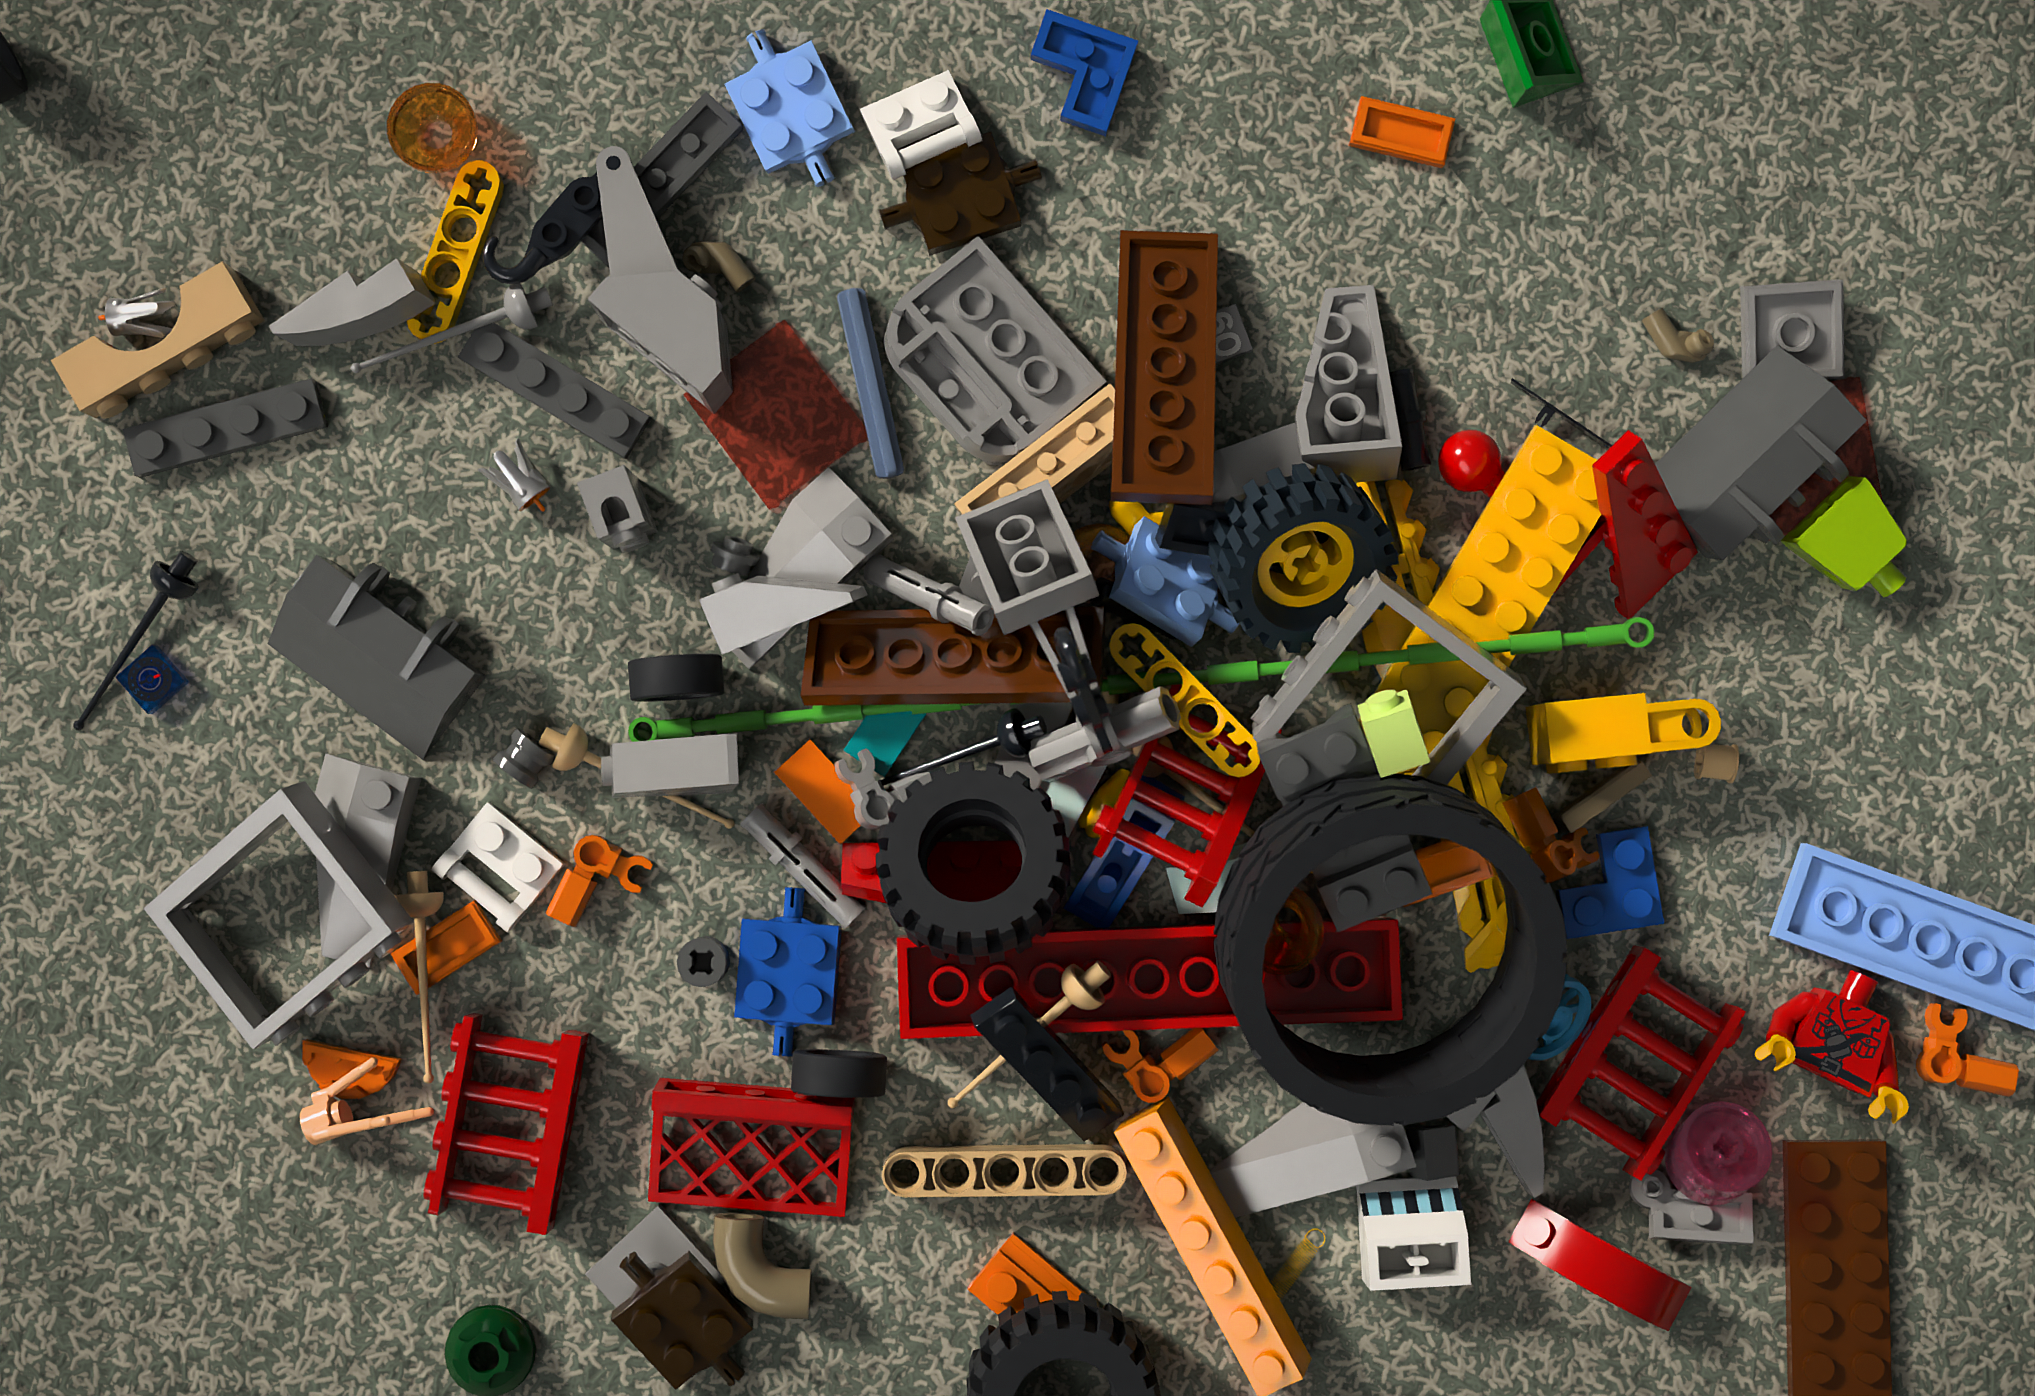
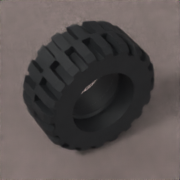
[876,761,1071,965]
[967,1291,1161,1396]

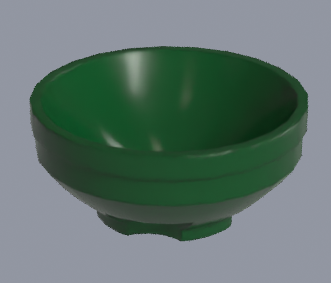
[444,1304,536,1396]

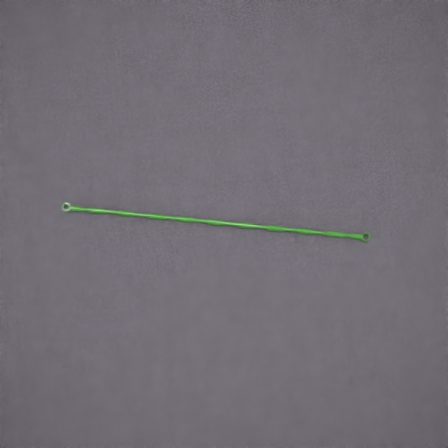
[628,617,1654,742]

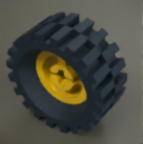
[1208,463,1399,653]

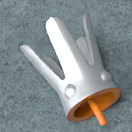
[98,287,176,338]
[478,438,550,512]

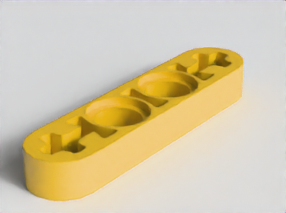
[407,160,504,344]
[1109,623,1260,777]

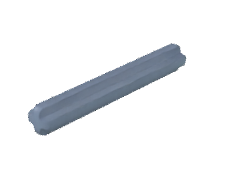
[837,288,904,479]

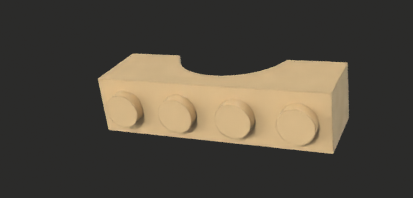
[51,261,265,419]

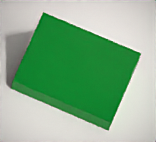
[1479,0,1584,108]

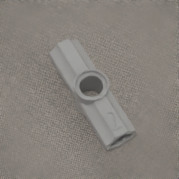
[1028,687,1181,782]

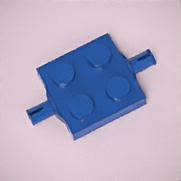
[734,887,842,1056]

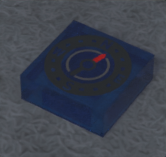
[116,645,189,714]

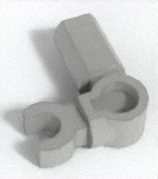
[835,748,939,830]

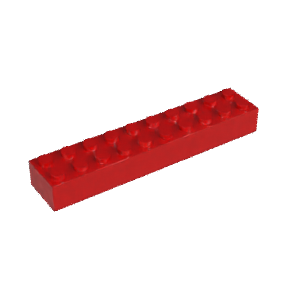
[897,917,1403,1039]

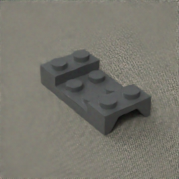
[1256,703,1432,932]

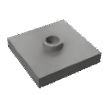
[1740,279,1845,379]
[585,1204,723,1308]

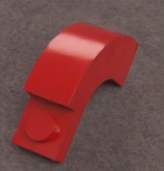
[1508,1199,1692,1331]

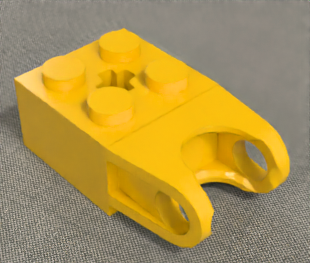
[1526,693,1721,774]

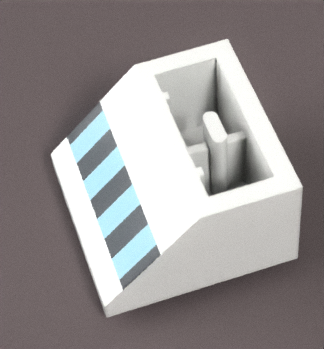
[1356,1176,1471,1291]

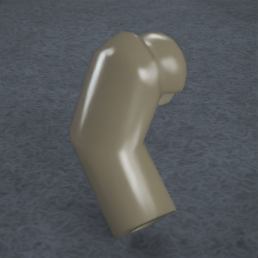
[682,241,756,293]
[1641,308,1714,363]

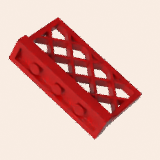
[648,1078,855,1217]

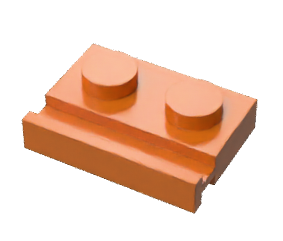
[967,1232,1087,1315]

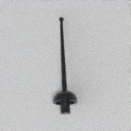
[73,551,199,730]
[880,708,1047,786]

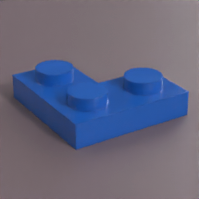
[1030,9,1138,137]
[1556,826,1664,939]

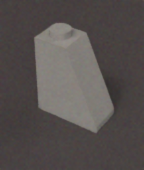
[601,734,739,798]

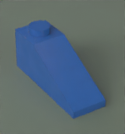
[1063,775,1185,928]

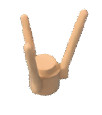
[300,1057,434,1145]

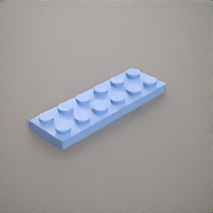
[1769,843,2035,1031]

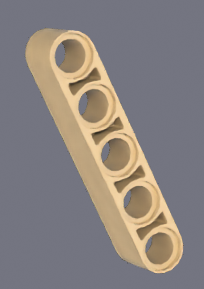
[882,1144,1127,1197]

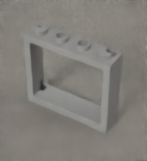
[1251,569,1526,785]
[143,781,414,1049]

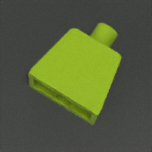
[1781,476,1907,597]

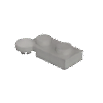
[1629,1170,1753,1245]

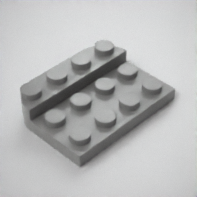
[883,236,1107,466]

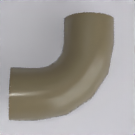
[713,1213,812,1319]

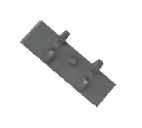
[1655,345,1867,560]
[267,555,486,760]

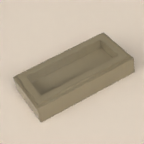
[1553,761,1652,833]

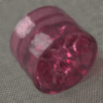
[1665,1101,1772,1206]

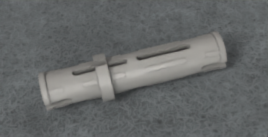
[863,554,994,635]
[740,803,866,929]

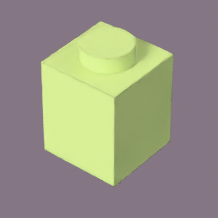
[1358,689,1430,778]

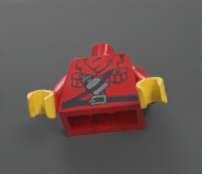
[1755,970,1909,1124]

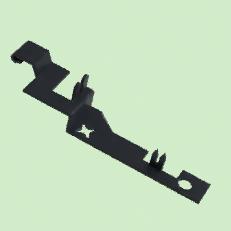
[1511,378,1612,450]

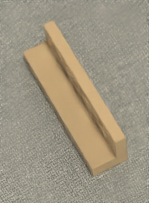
[954,384,1115,515]

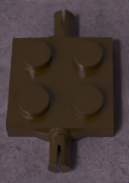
[879,131,1042,256]
[611,1251,753,1390]

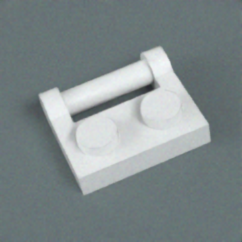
[860,70,982,180]
[431,802,565,933]

